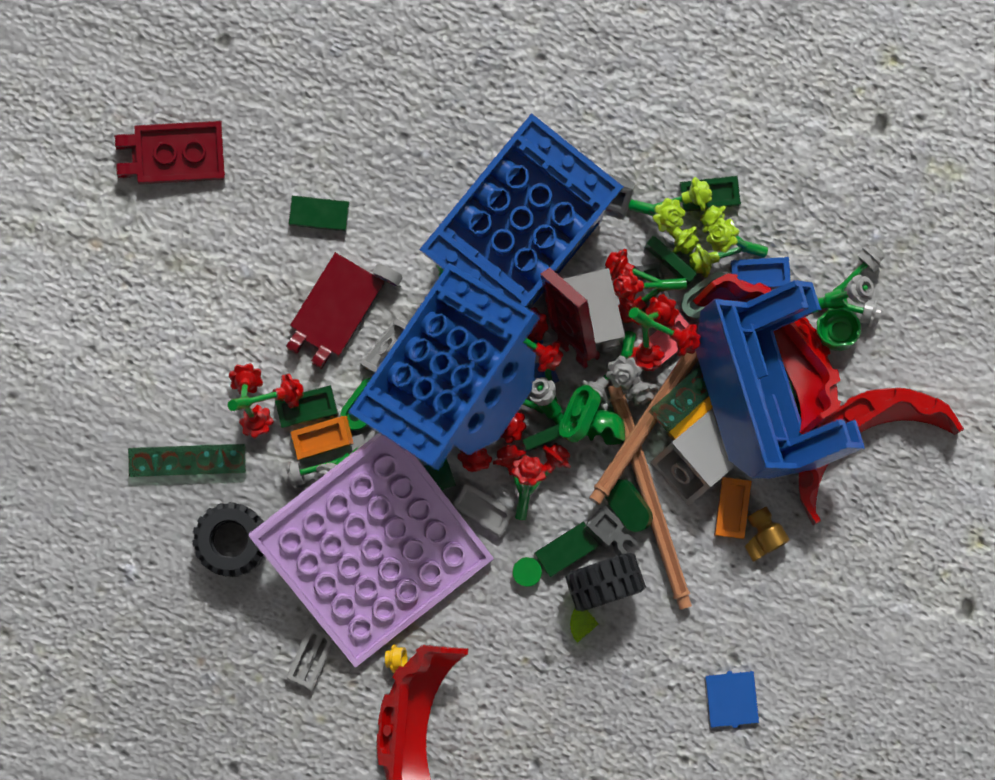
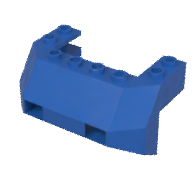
[695,280,865,478]

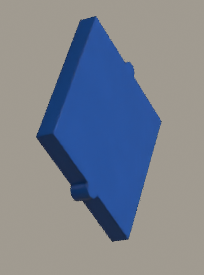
[705,671,759,728]

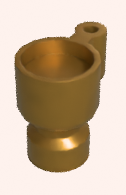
[744,506,790,562]

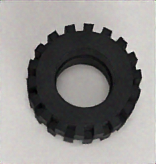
[192,502,265,577]
[565,553,646,612]

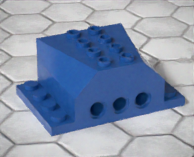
[419,113,623,310]
[349,263,540,470]

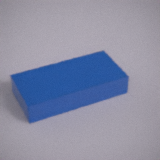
[730,257,791,288]

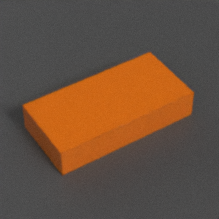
[290,416,354,460]
[715,477,752,539]

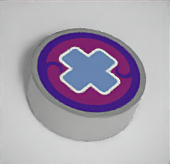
[372,264,403,287]

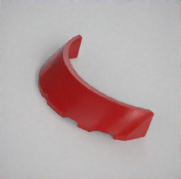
[693,273,841,435]
[798,388,964,525]
[377,645,469,780]

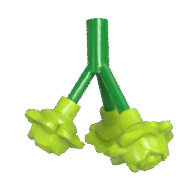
[628,177,712,254]
[689,205,768,278]

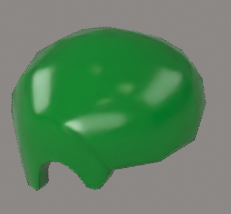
[817,307,861,351]
[586,410,625,445]

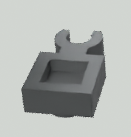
[583,505,638,556]

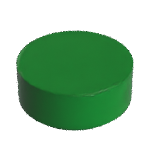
[513,557,542,587]

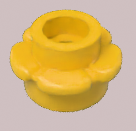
[385,644,408,673]

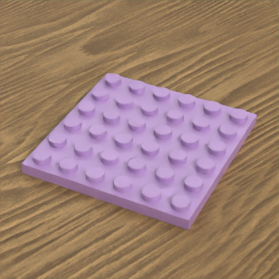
[248,432,494,668]

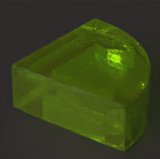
[570,608,599,643]

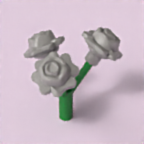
[580,331,658,405]

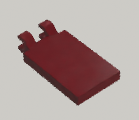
[114,121,225,184]
[286,252,385,369]
[540,267,600,369]

